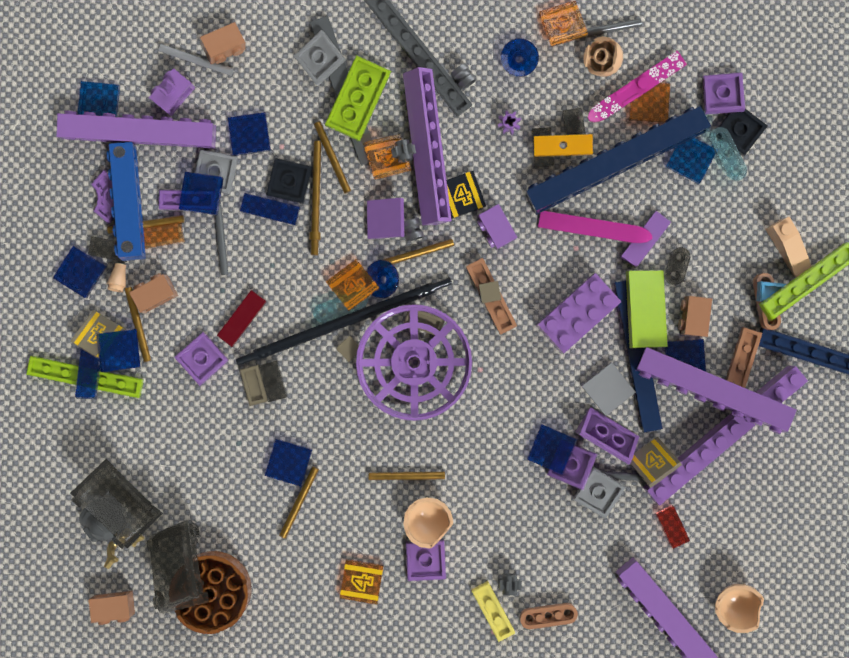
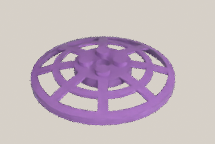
[356,305,472,421]

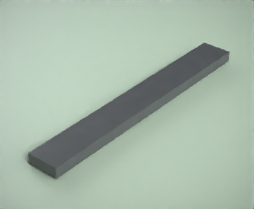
[364,0,473,118]
[310,16,379,166]

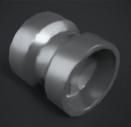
[451,63,477,90]
[404,218,424,242]

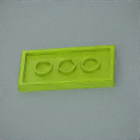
[325,55,391,142]
[626,270,668,348]

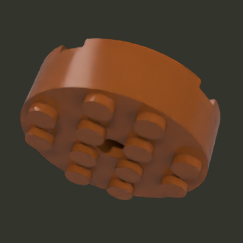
[170,551,252,634]

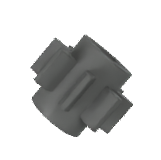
[391,140,416,163]
[498,573,522,596]

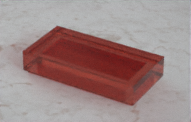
[655,505,690,549]

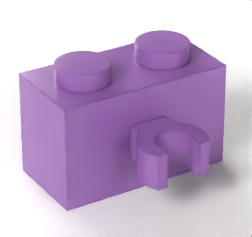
[149,68,195,116]

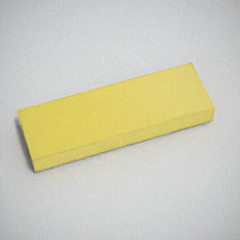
[471,581,515,642]

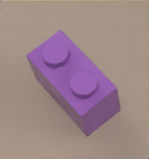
[477,204,518,250]

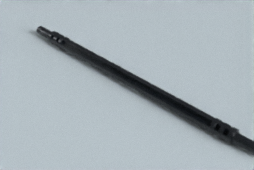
[236,277,452,366]

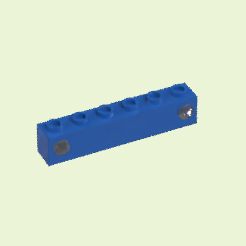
[107,142,146,261]

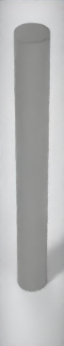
[159,44,233,76]

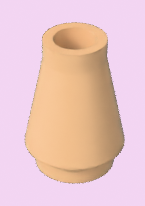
[106,263,126,292]

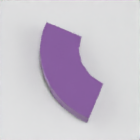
[91,170,114,224]

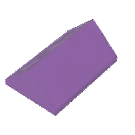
[575,407,639,465]

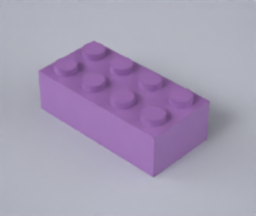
[536,273,621,354]

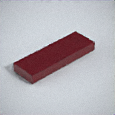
[217,290,267,347]

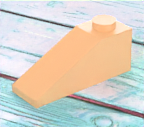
[765,217,811,277]

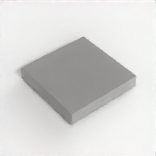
[294,30,346,86]
[192,149,238,195]
[582,362,636,416]
[572,467,626,519]

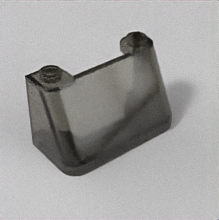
[70,459,163,549]
[146,520,209,613]

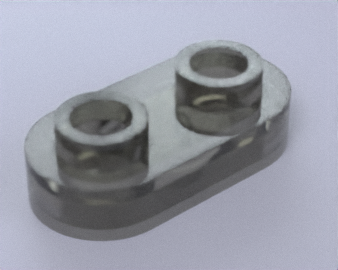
[664,247,691,285]

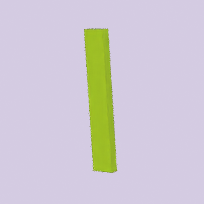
[759,242,849,321]
[26,356,144,398]

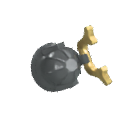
[79,498,144,569]

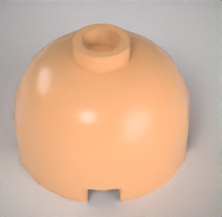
[584,36,623,77]

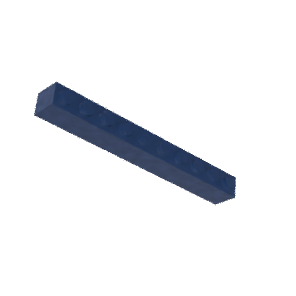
[526,106,711,215]

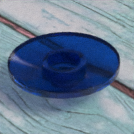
[501,38,539,77]
[365,260,399,298]

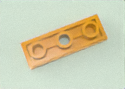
[534,134,593,157]

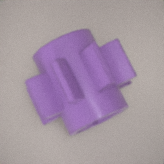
[497,111,521,135]

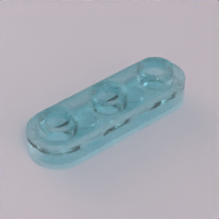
[709,127,747,181]
[313,291,368,323]

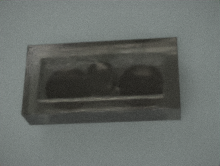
[562,108,586,135]
[259,360,288,402]

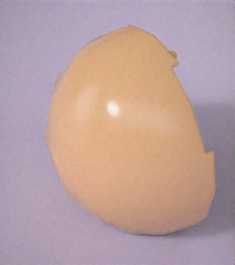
[403,497,453,549]
[715,584,764,633]

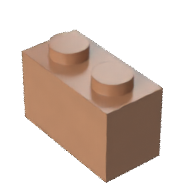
[200,22,246,64]
[129,273,179,313]
[678,296,712,337]
[88,591,135,625]

